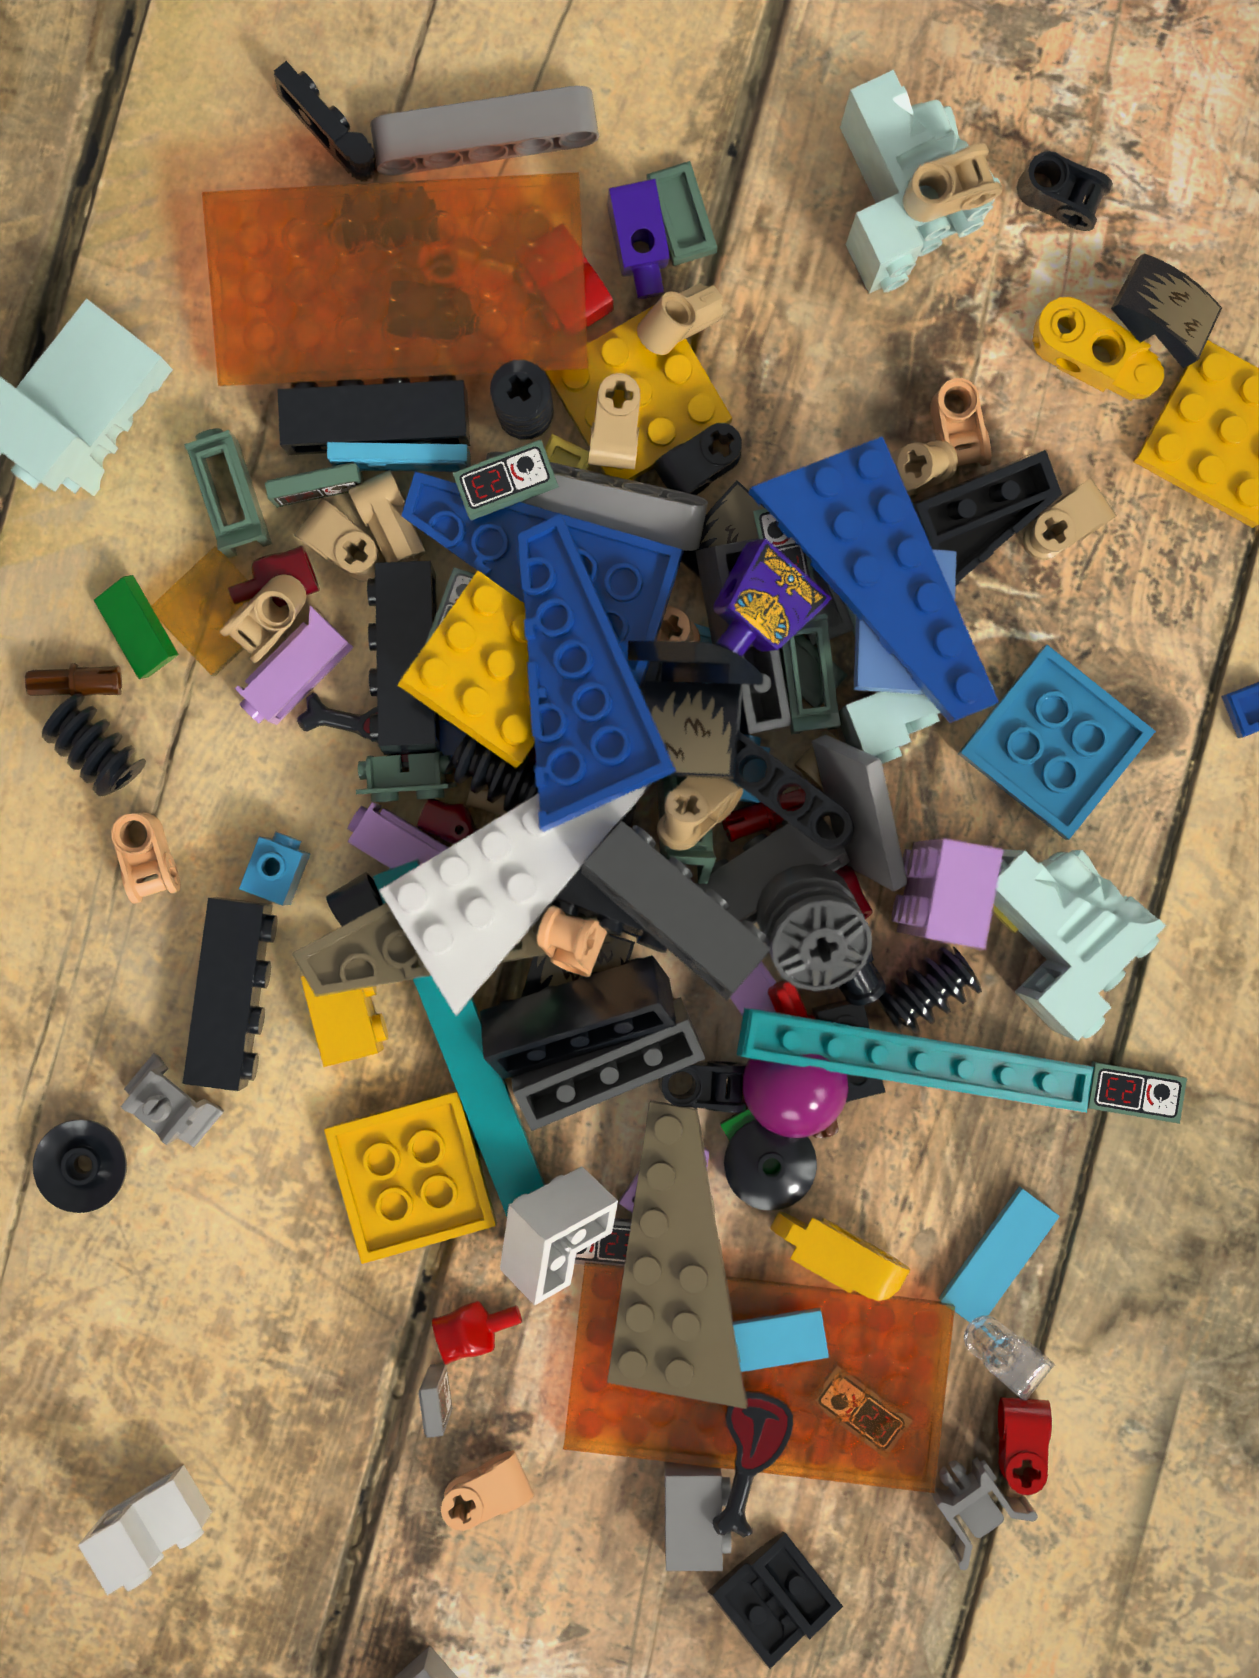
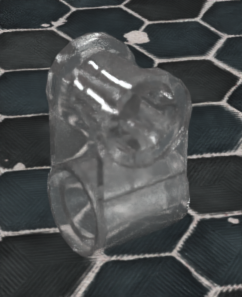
[964,1315,1055,1401]

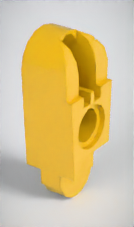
[1032,297,1164,401]
[770,1211,911,1301]

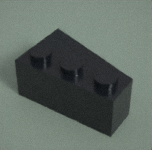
[912,450,1062,587]

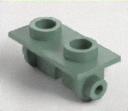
[356,751,457,802]

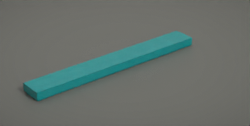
[373,859,546,1217]
[736,1007,1094,1113]

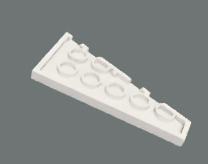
[379,782,653,1016]

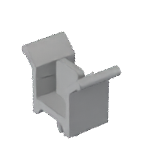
[121,1053,224,1147]
[930,1457,1038,1570]

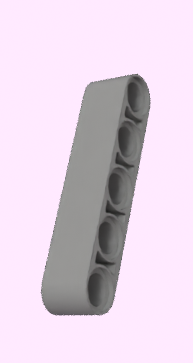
[370,86,599,175]
[486,452,708,551]

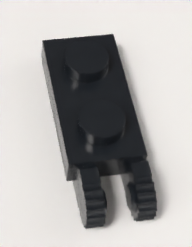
[274,61,376,182]

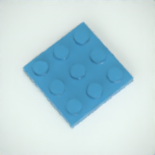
[958,645,1156,840]

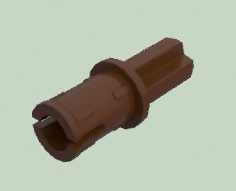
[25,663,122,696]

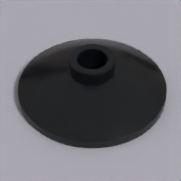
[33,1119,127,1213]
[724,1119,817,1211]

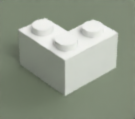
[500,1166,618,1306]
[78,1465,212,1595]

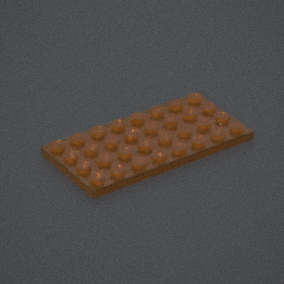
[202,172,589,387]
[563,1261,955,1493]

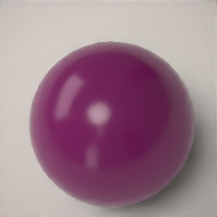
[743,1054,849,1138]

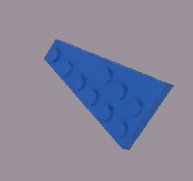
[748,436,999,723]
[401,471,684,687]
[518,514,676,833]

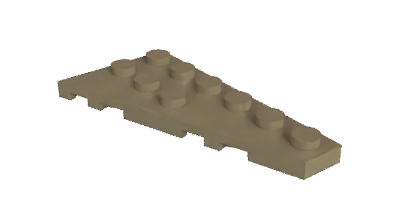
[293,903,613,997]
[607,1101,748,1409]

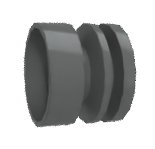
[756,864,872,991]

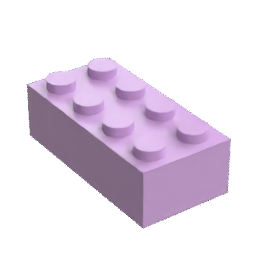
[892,838,1003,949]

